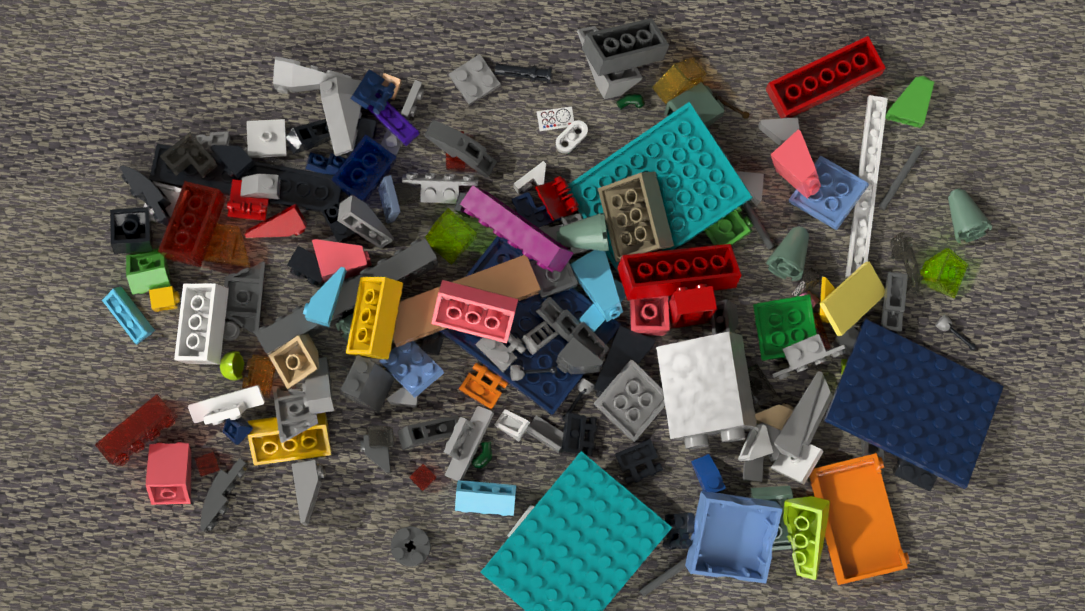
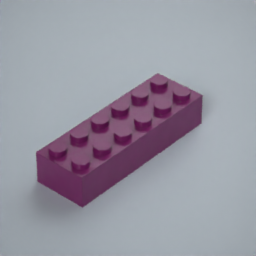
[460,185,573,272]

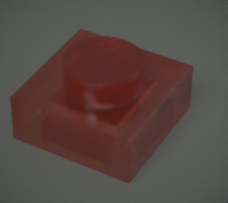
[195,452,220,477]
[409,464,437,491]

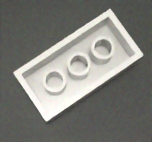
[174,284,229,364]

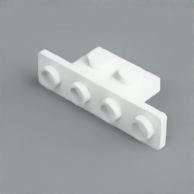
[188,385,265,425]

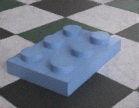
[380,341,444,398]

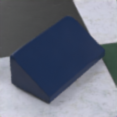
[223,417,253,445]

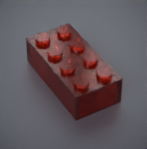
[158,181,226,268]
[95,394,178,467]

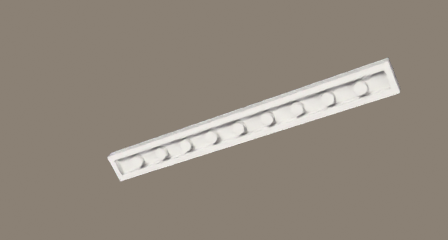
[845,95,888,278]

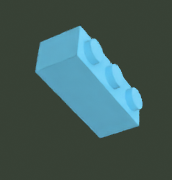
[455,480,516,516]

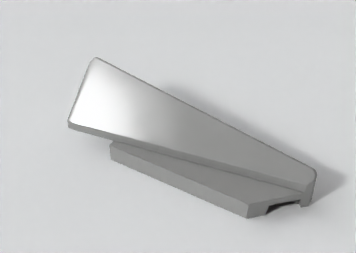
[774,371,833,459]

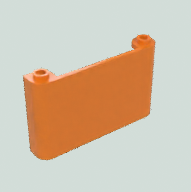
[809,453,910,585]

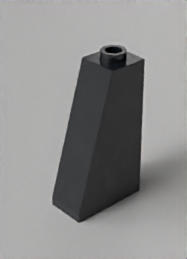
[593,326,656,398]

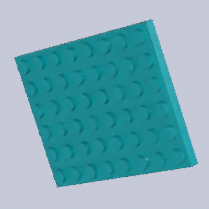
[565,102,753,273]
[480,451,672,611]

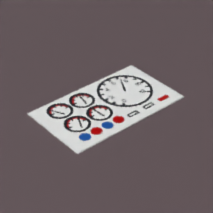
[537,107,574,131]

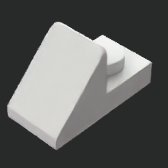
[514,161,546,194]

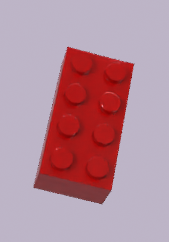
[668,284,717,329]

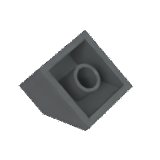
[556,337,603,375]

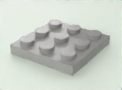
[594,360,665,442]

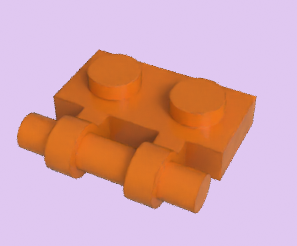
[459,362,509,410]

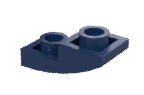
[305,152,348,175]

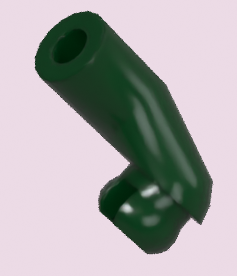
[616,94,645,110]
[472,442,492,469]

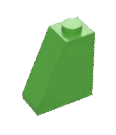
[885,76,934,128]

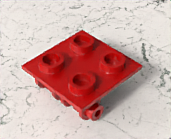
[535,176,579,220]
[227,180,269,221]

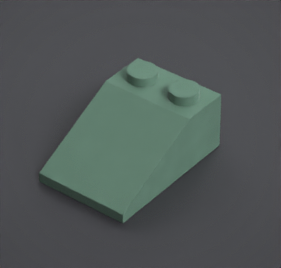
[751,486,793,550]

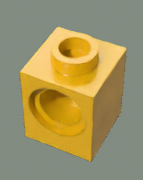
[149,286,180,312]

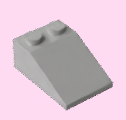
[292,460,324,526]

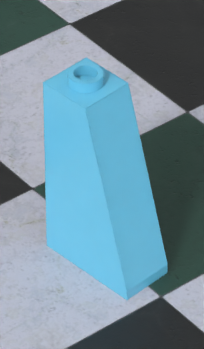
[570,250,623,322]

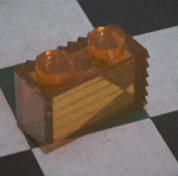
[242,354,276,399]

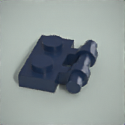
[350,69,396,114]

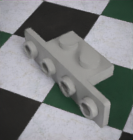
[402,172,479,204]
[772,334,847,380]
[444,406,494,481]

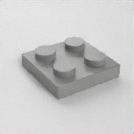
[449,54,501,106]

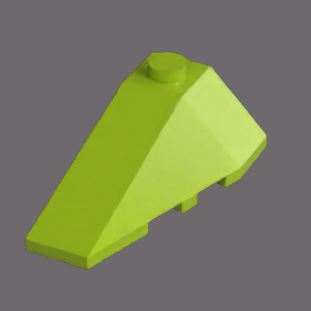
[783,496,830,580]

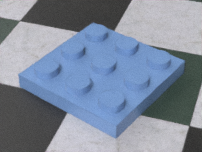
[789,156,869,230]

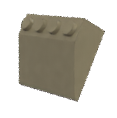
[598,172,674,262]

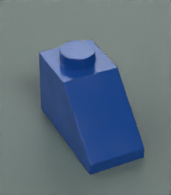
[691,454,726,493]

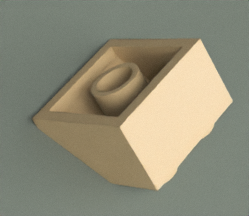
[268,334,319,389]

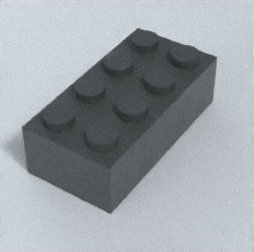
[582,18,669,76]

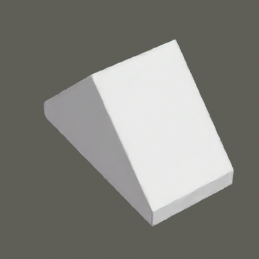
[494,409,530,441]
[738,424,773,461]

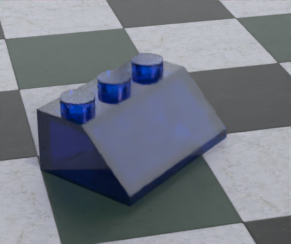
[332,135,397,203]

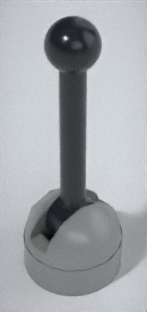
[935,314,976,351]
[510,365,557,381]
[562,378,595,421]

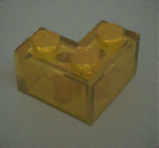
[652,57,707,105]

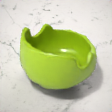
[220,351,244,381]

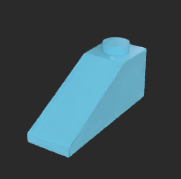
[303,267,346,327]

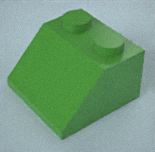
[126,247,170,295]

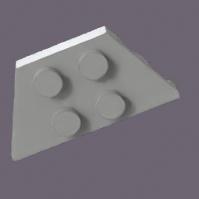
[272,386,318,443]

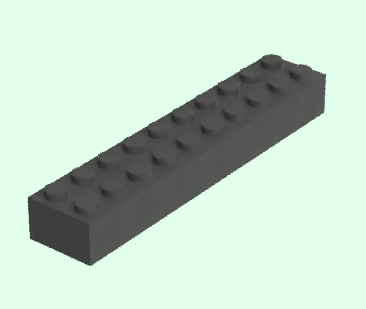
[255,238,438,360]

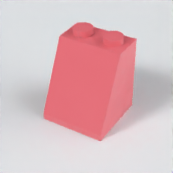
[771,129,821,199]
[312,239,372,283]
[145,442,191,505]

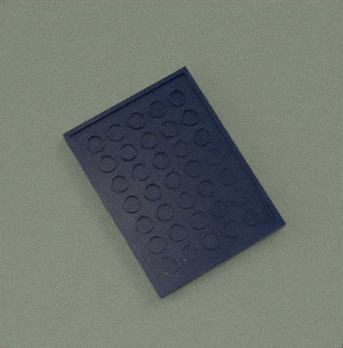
[439,236,622,416]
[824,319,1004,489]

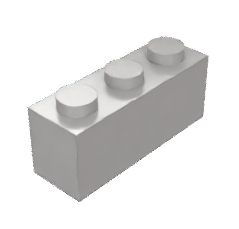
[302,357,334,415]

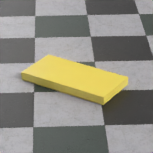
[820,261,885,336]

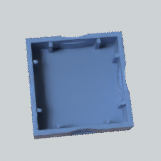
[685,491,782,583]

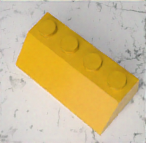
[346,277,403,359]
[247,412,331,465]

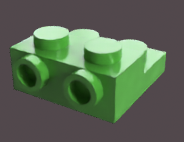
[704,206,753,246]

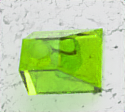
[917,248,968,298]

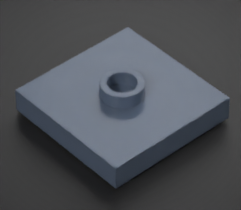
[378,175,401,224]

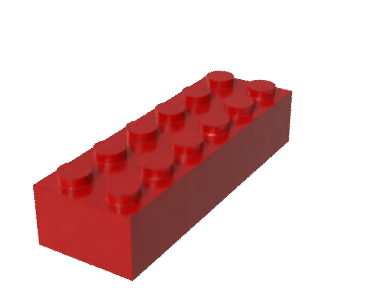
[765,36,886,118]
[617,244,742,300]

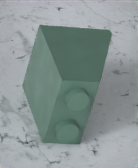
[664,82,724,127]

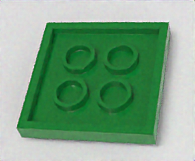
[753,294,817,361]

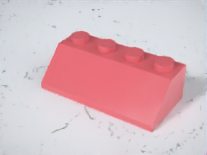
[431,280,518,343]

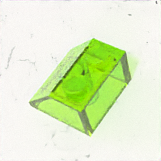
[424,208,477,265]

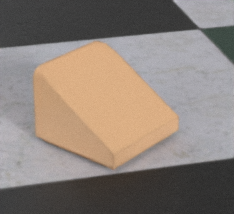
[380,73,402,100]

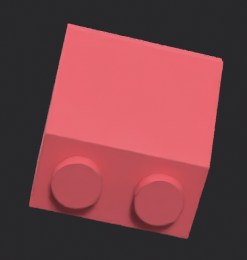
[630,296,670,336]

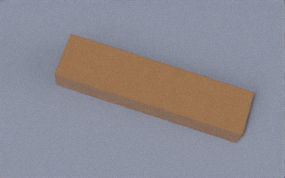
[393,255,541,347]

